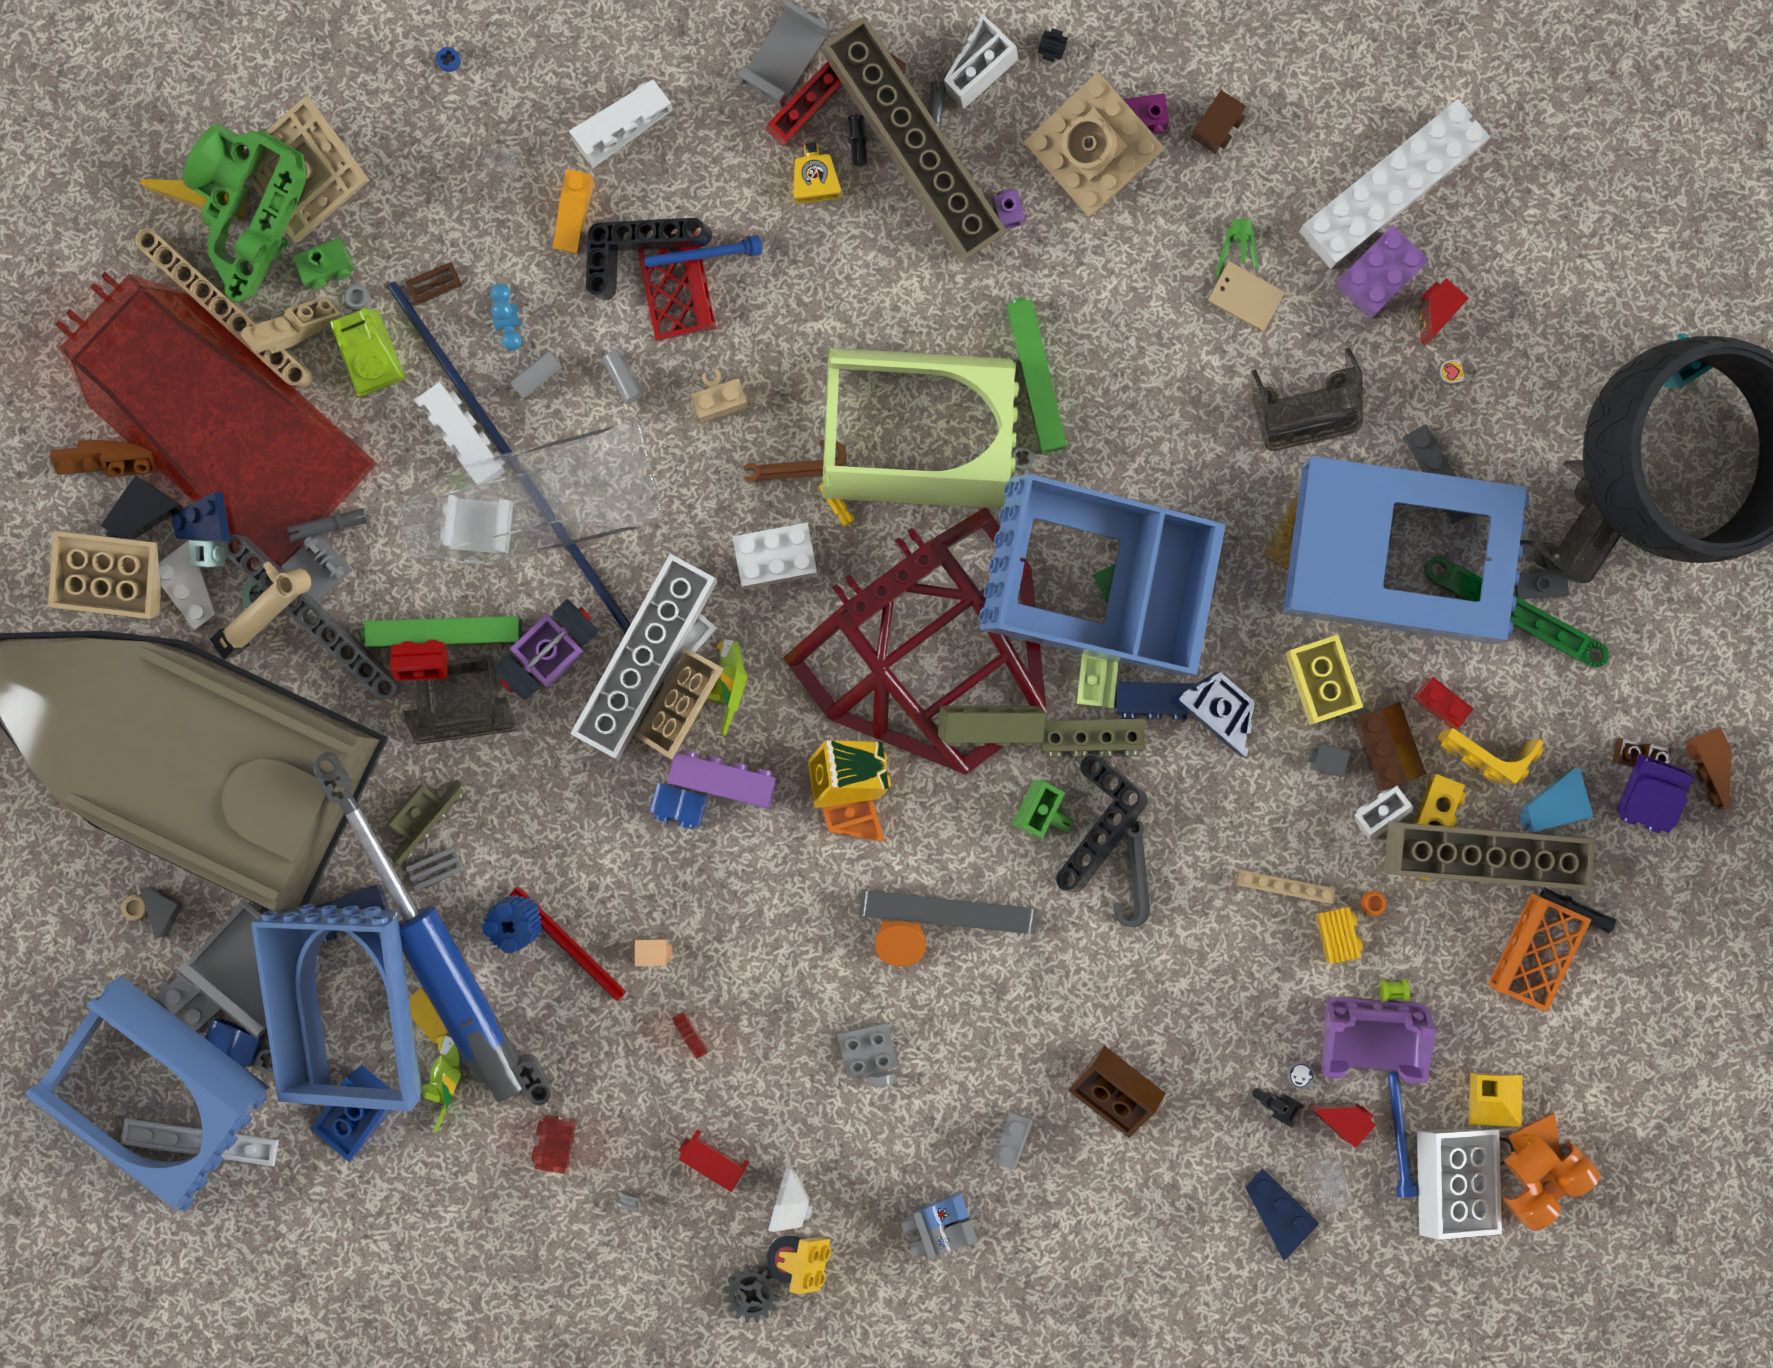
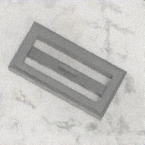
[406,847,464,891]

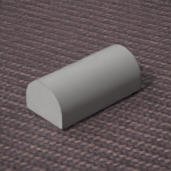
[602,349,644,404]
[510,351,562,399]

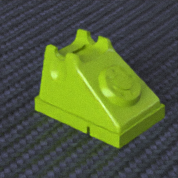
[330,307,406,398]

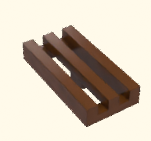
[405,262,462,306]

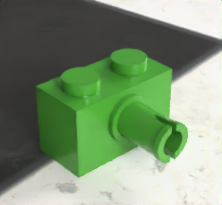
[292,237,355,290]
[1011,780,1074,839]

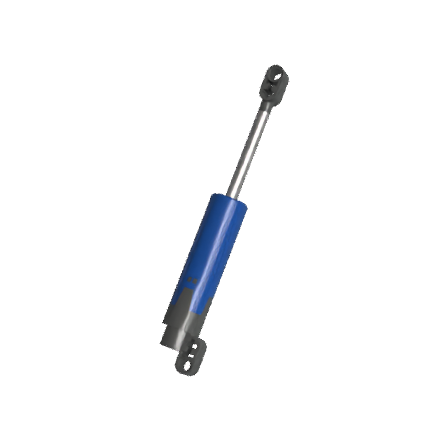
[313,752,551,1106]

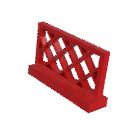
[637,231,717,341]

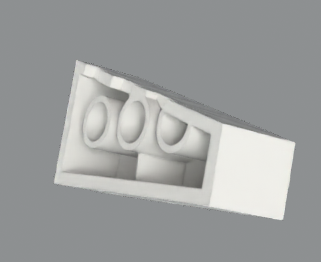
[569,80,673,168]
[415,382,506,490]

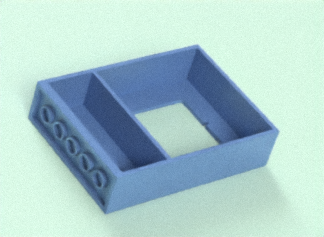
[1283,456,1529,645]
[979,473,1226,676]

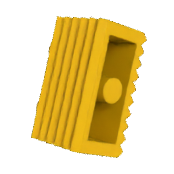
[1316,907,1363,964]

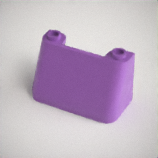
[1322,997,1436,1084]

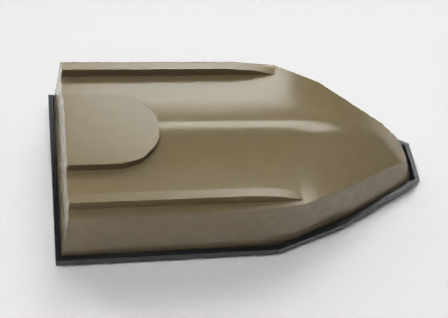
[0,631,389,913]

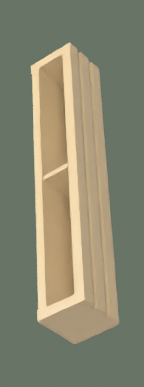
[1236,870,1335,904]

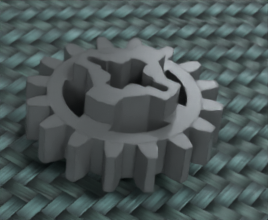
[724,1265,780,1323]

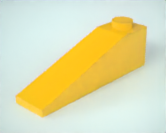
[140,179,247,221]

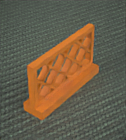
[1488,892,1591,1012]

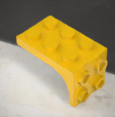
[1437,728,1544,785]

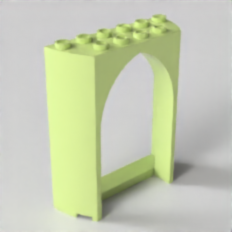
[822,347,1019,508]

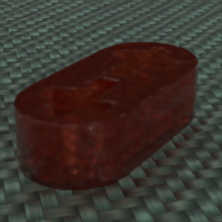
[672,1011,709,1059]

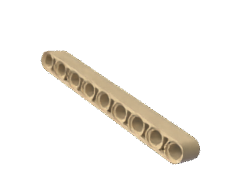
[135,228,312,388]

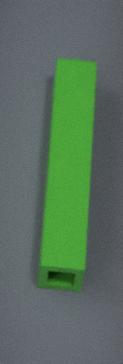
[1006,297,1067,455]
[361,616,522,649]

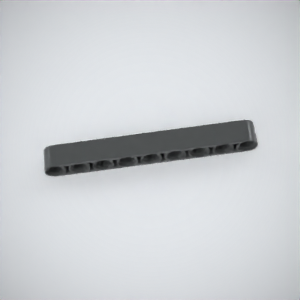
[222,534,401,700]

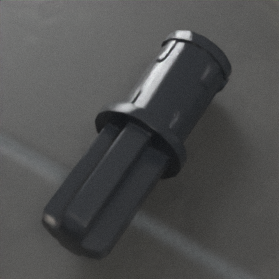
[848,114,868,166]

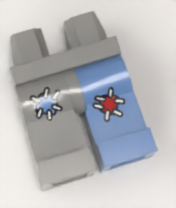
[900,1192,978,1258]

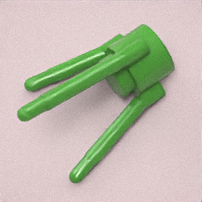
[1215,218,1258,279]

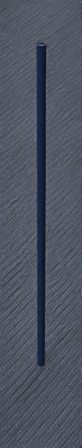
[387,281,631,634]

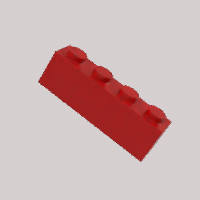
[765,62,843,147]

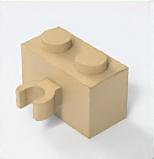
[690,369,748,423]

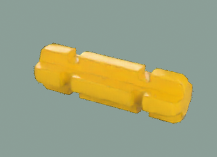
[819,483,854,527]

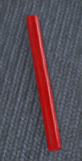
[509,887,626,1001]

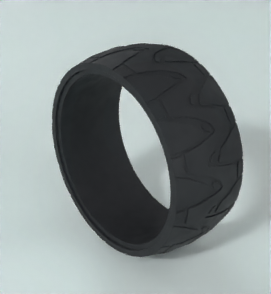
[1583,336,1773,563]

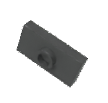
[1516,570,1569,599]

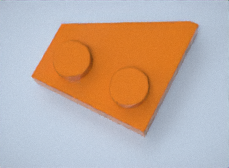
[822,800,885,842]

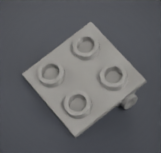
[281,534,352,602]
[837,1022,898,1078]

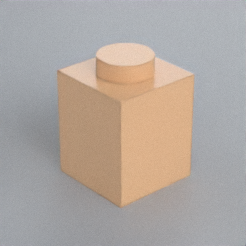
[635,939,673,966]

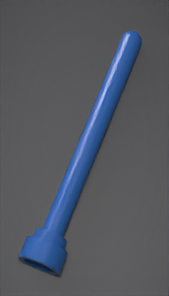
[644,235,762,267]
[1388,1071,1418,1198]

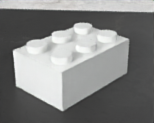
[732,522,818,590]

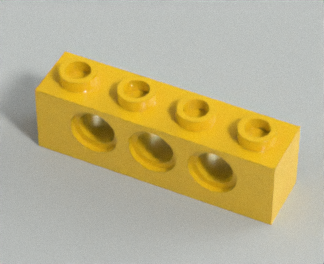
[1413,774,1466,881]

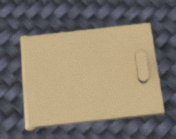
[1207,261,1285,332]

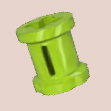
[1380,978,1410,1002]

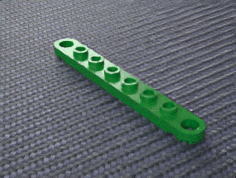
[1424,556,1609,668]

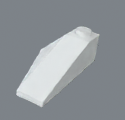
[768,1165,813,1232]

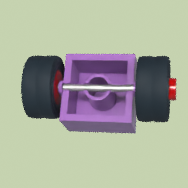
[494,599,598,700]

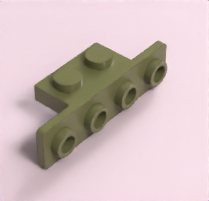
[388,779,465,866]

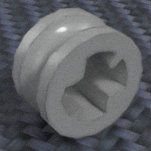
[1011,447,1034,471]
[256,1049,273,1072]
[615,1191,641,1211]

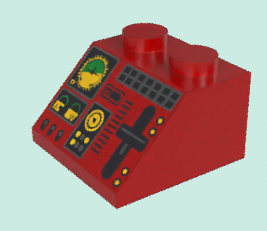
[1419,278,1469,346]
[1308,1102,1376,1148]

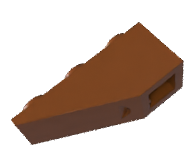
[1685,726,1732,810]

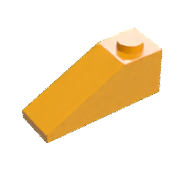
[553,169,595,254]

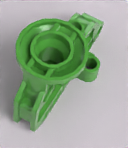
[183,124,306,302]

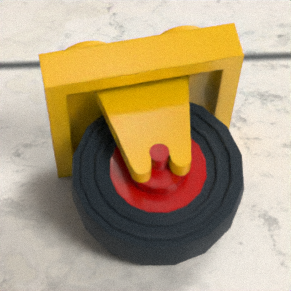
[766,1236,831,1294]

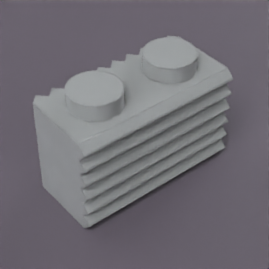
[990,1110,1033,1170]

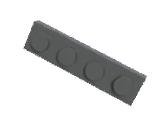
[1403,424,1472,525]

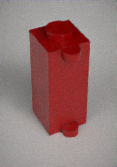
[678,1129,750,1192]

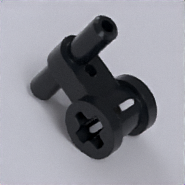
[1252,1088,1304,1128]

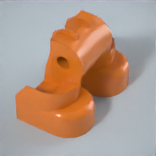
[1502,1134,1601,1231]

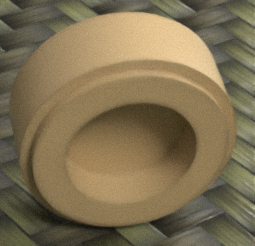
[121,895,147,921]

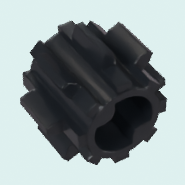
[1038,28,1068,62]

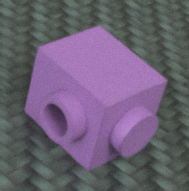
[992,189,1025,229]

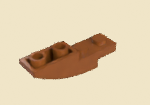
[50,440,159,477]

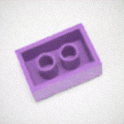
[1335,225,1429,319]

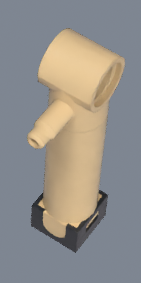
[210,561,311,660]

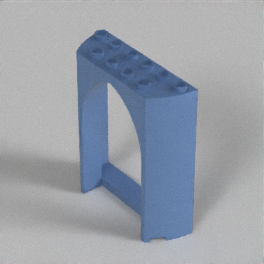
[251,904,422,1111]
[25,976,269,1211]

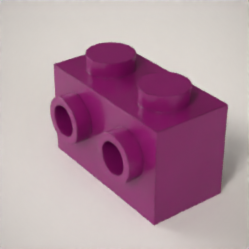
[1123,93,1169,135]

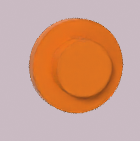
[1360,891,1387,916]

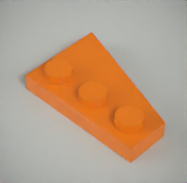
[1507,1113,1567,1200]

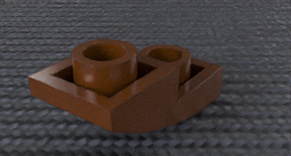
[1612,738,1671,768]

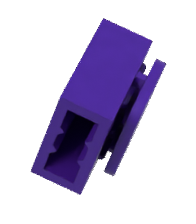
[1616,754,1694,833]

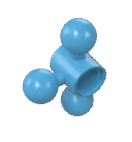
[490,283,522,351]

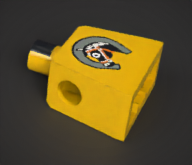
[793,143,842,204]

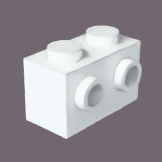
[1354,786,1413,842]

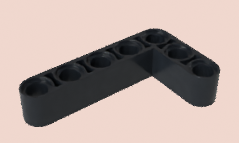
[586,218,713,300]
[1056,755,1148,893]

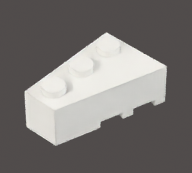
[944,14,1018,109]

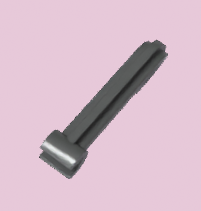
[1113,821,1150,928]

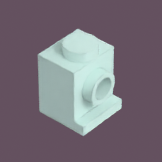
[189,540,227,567]

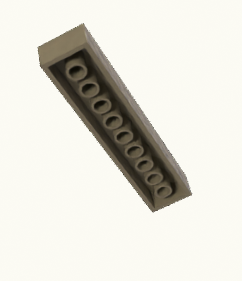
[821,16,1007,263]

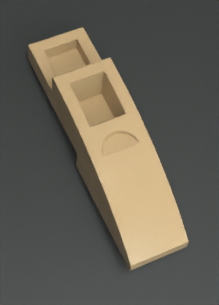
[240,296,341,354]

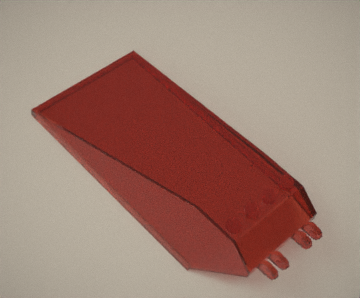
[55,272,378,568]

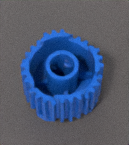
[482,895,542,953]

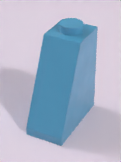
[1520,767,1594,832]

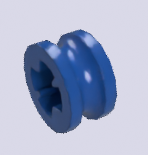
[436,47,460,72]

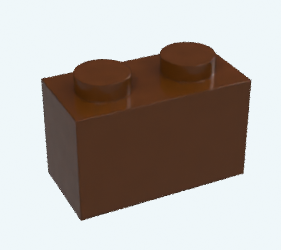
[1191,90,1246,153]

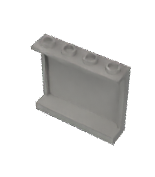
[177,899,321,1040]

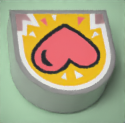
[1437,357,1466,385]

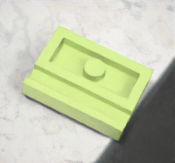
[1076,654,1119,708]

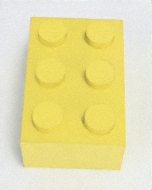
[1285,634,1363,725]

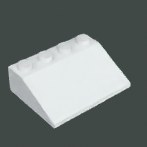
[1417,1129,1502,1240]

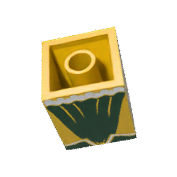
[808,740,891,808]

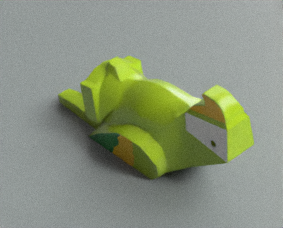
[707,639,748,736]
[422,1034,462,1133]

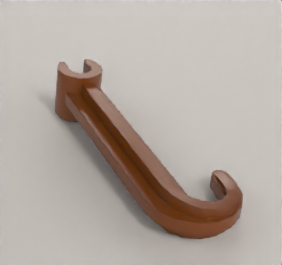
[743,440,847,483]

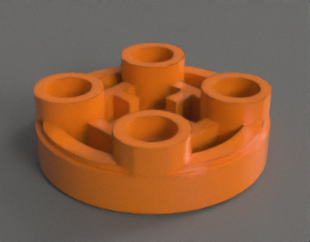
[875,920,926,967]

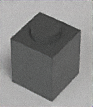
[1308,743,1350,777]

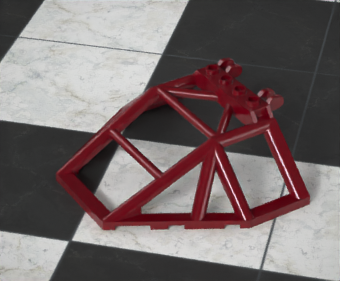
[783,507,1047,775]

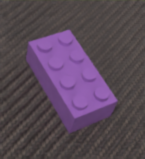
[667,749,777,809]

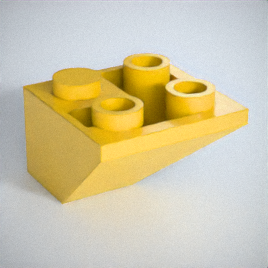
[1469,1072,1523,1127]

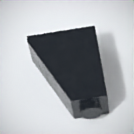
[100,475,184,540]

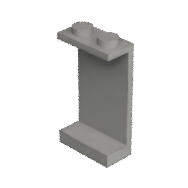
[737,0,829,107]

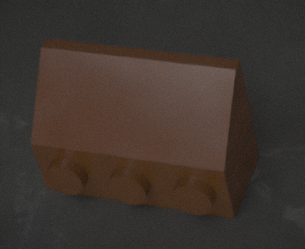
[1352,702,1426,791]
[1068,1045,1166,1138]

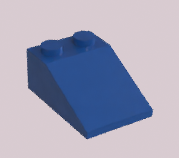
[310,1065,392,1162]

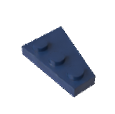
[172,492,231,542]
[1245,1168,1319,1261]

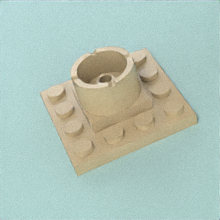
[1024,72,1165,217]
[244,97,370,243]

